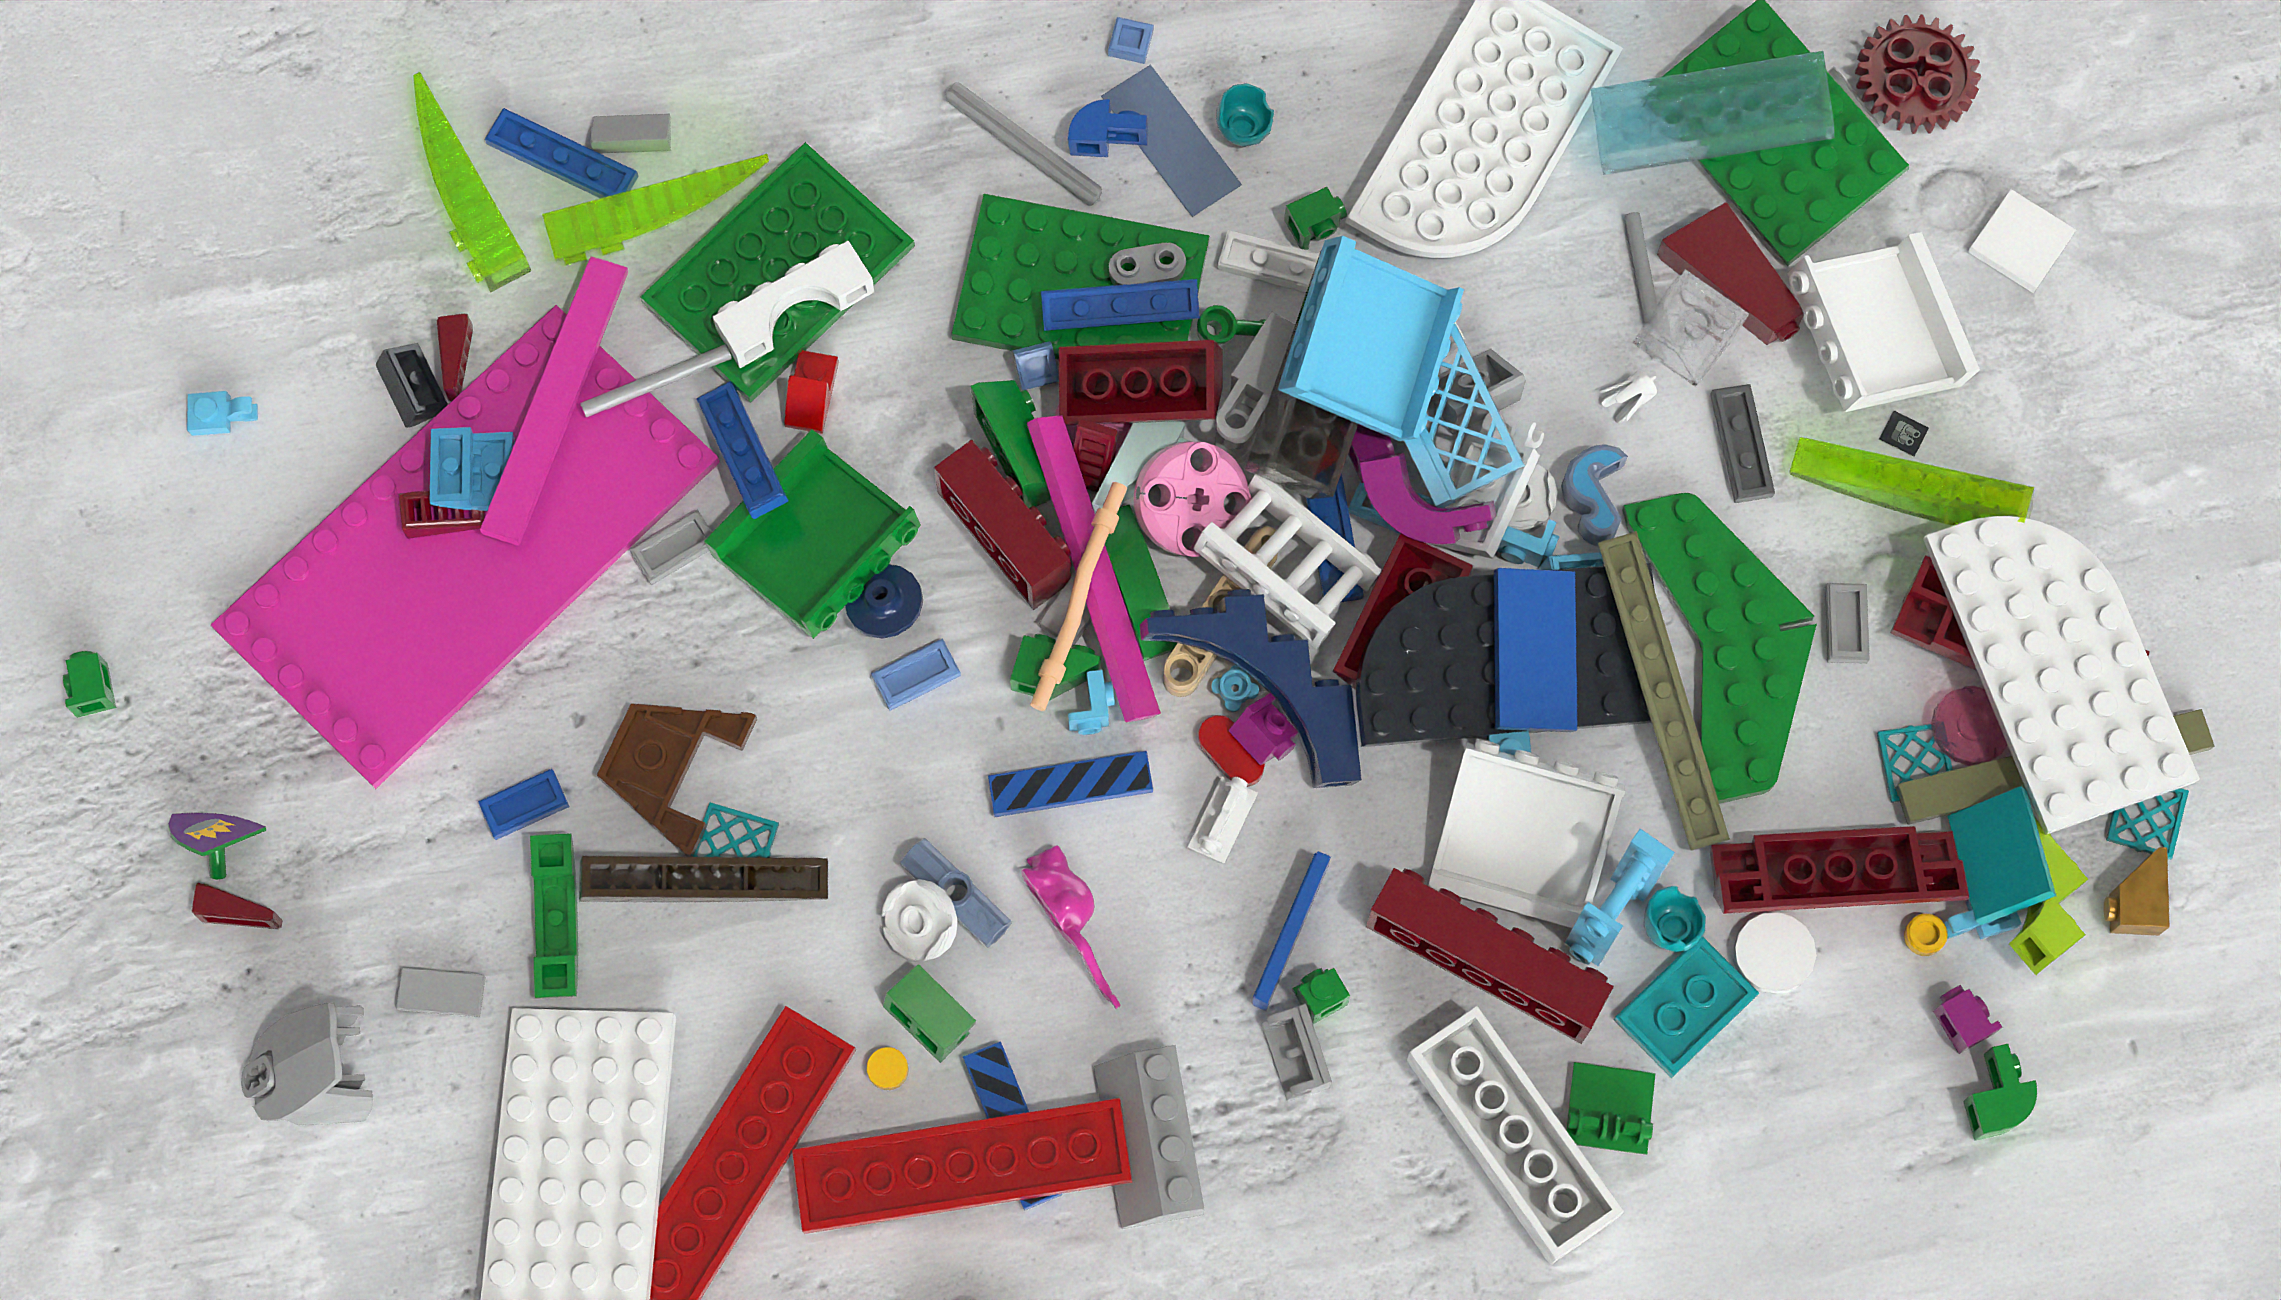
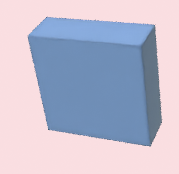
[1108,17,1154,64]
[1013,341,1059,391]

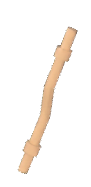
[1030,482,1127,711]

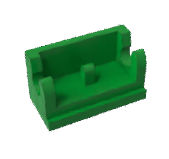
[883,964,976,1063]

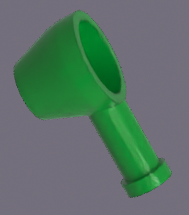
[1197,305,1266,345]

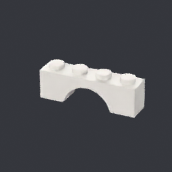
[713,241,874,368]

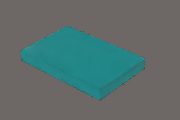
[1948,786,2056,925]
[1614,936,1759,1079]

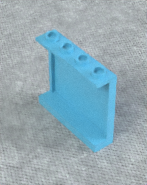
[1278,236,1464,441]

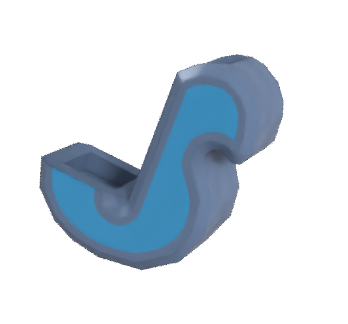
[1561,444,1628,546]

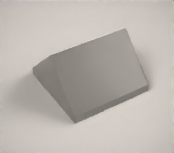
[1431,348,1526,435]

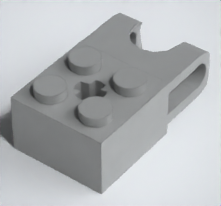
[1214,311,1297,463]

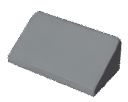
[591,113,671,153]

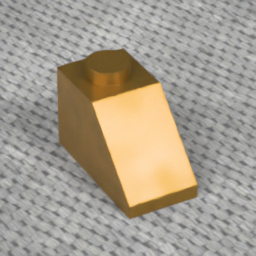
[2104,847,2170,936]

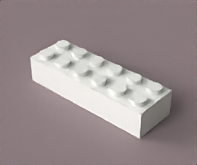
[1406,1006,1624,1265]

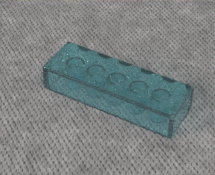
[1590,51,1835,175]

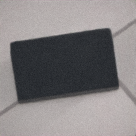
[376,343,448,428]

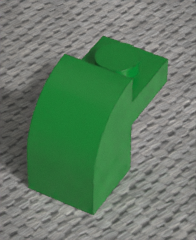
[1963,1044,2037,1141]

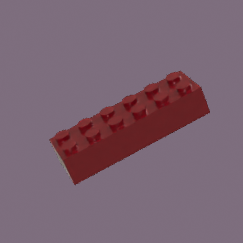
[1366,868,1614,1044]

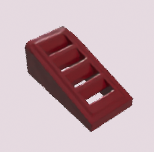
[436,313,473,402]
[1074,419,1118,492]
[399,491,485,539]
[192,883,283,929]

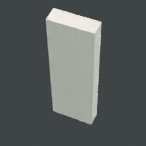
[1218,230,1320,293]

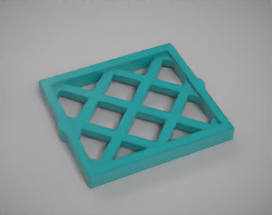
[1877,723,1953,803]
[2106,788,2189,860]
[693,802,779,858]

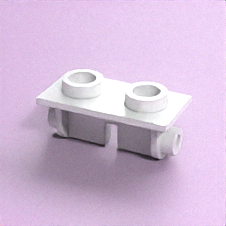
[1188,776,1258,864]

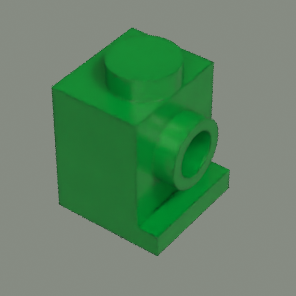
[1284,187,1347,250]
[63,651,116,718]
[1292,968,1350,1024]

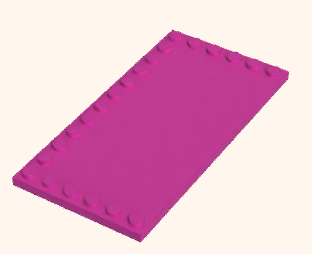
[211,305,720,789]

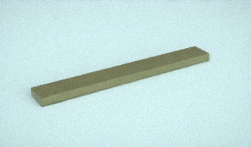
[1598,531,1730,851]
[1895,709,2215,825]

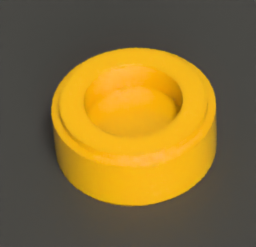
[1904,913,1948,956]
[867,1047,909,1090]

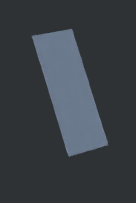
[1101,64,1242,217]

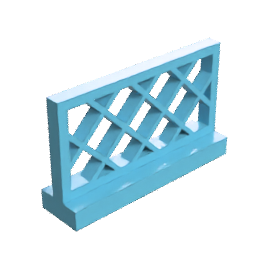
[1404,323,1525,508]

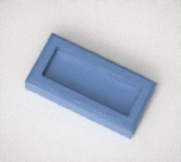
[871,638,961,711]

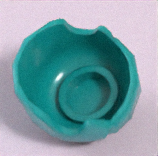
[1216,83,1274,147]
[1643,886,1706,952]

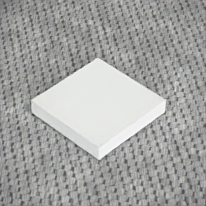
[1968,189,2076,293]

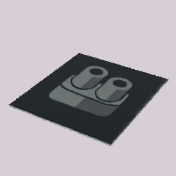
[1879,411,1929,457]

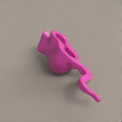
[1021,845,1121,1009]

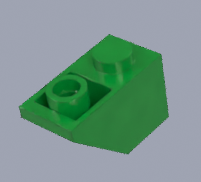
[1010,634,1101,701]

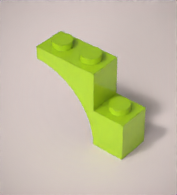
[2009,817,2089,975]

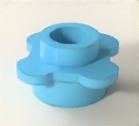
[1211,665,1259,712]

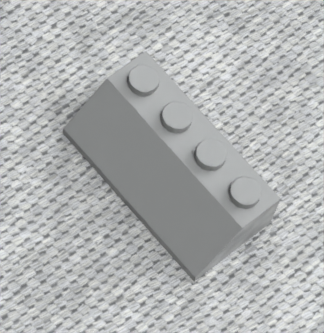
[1094,1045,1204,1229]

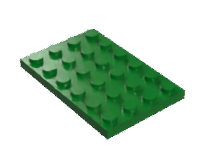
[1642,0,1909,266]
[640,142,915,403]
[952,194,1210,360]

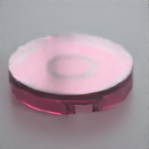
[1931,686,2008,766]

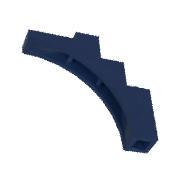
[1140,589,1362,788]

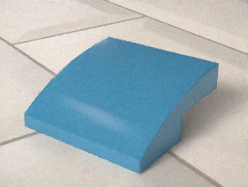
[430,427,515,511]

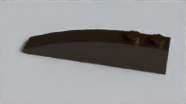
[579,856,828,902]

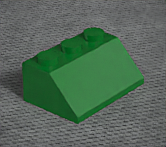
[971,380,1052,508]

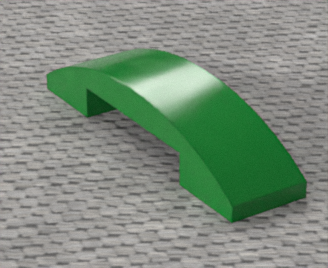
[1105,504,1177,661]
[530,833,578,999]

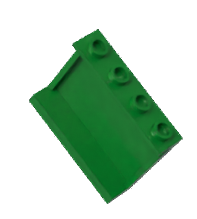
[704,429,921,639]

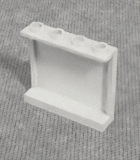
[1787,232,1980,412]
[1428,739,1625,928]

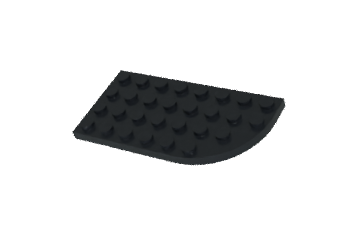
[1356,563,1655,747]

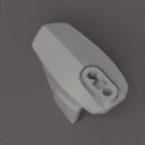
[241,1003,373,1125]

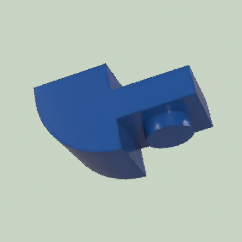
[1068,99,1148,157]

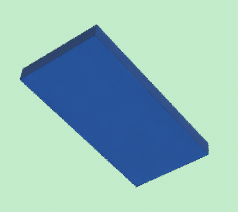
[1494,568,1577,733]

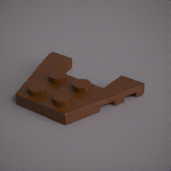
[597,704,757,857]

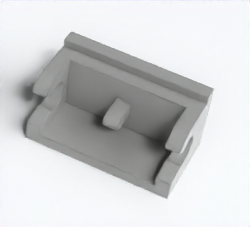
[1262,1004,1332,1102]

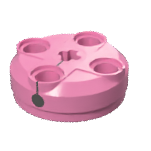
[1134,441,1252,557]

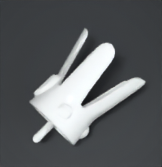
[1601,370,1657,424]

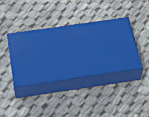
[478,769,570,840]

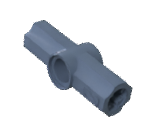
[900,838,1012,948]

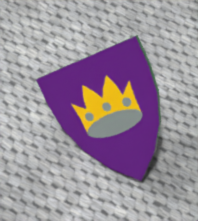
[168,813,266,880]

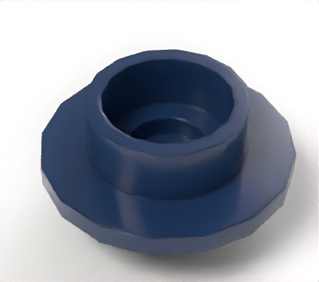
[845,564,923,639]

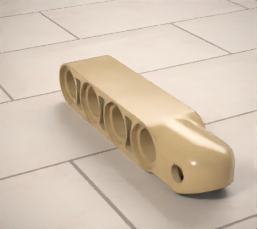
[1163,526,1278,697]

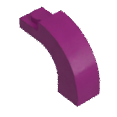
[1360,452,1496,544]

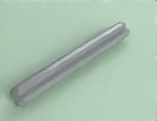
[946,82,1102,206]

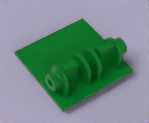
[1566,1062,1656,1155]

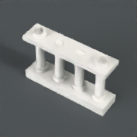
[1193,470,1382,649]

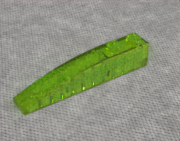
[413,72,531,293]
[542,154,769,266]
[1790,437,2034,526]

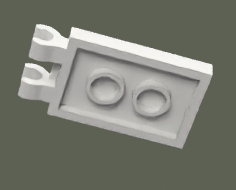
[1428,413,1544,559]

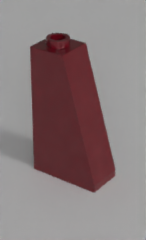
[1657,202,1804,345]

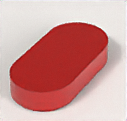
[1198,715,1265,787]

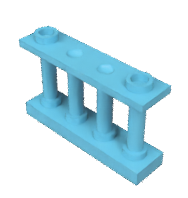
[1565,829,1675,966]

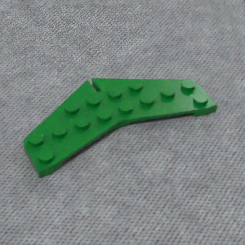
[1622,493,1817,804]

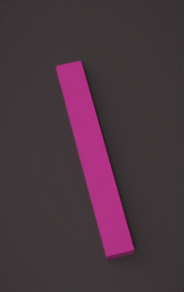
[480,256,628,546]
[1027,415,1161,723]

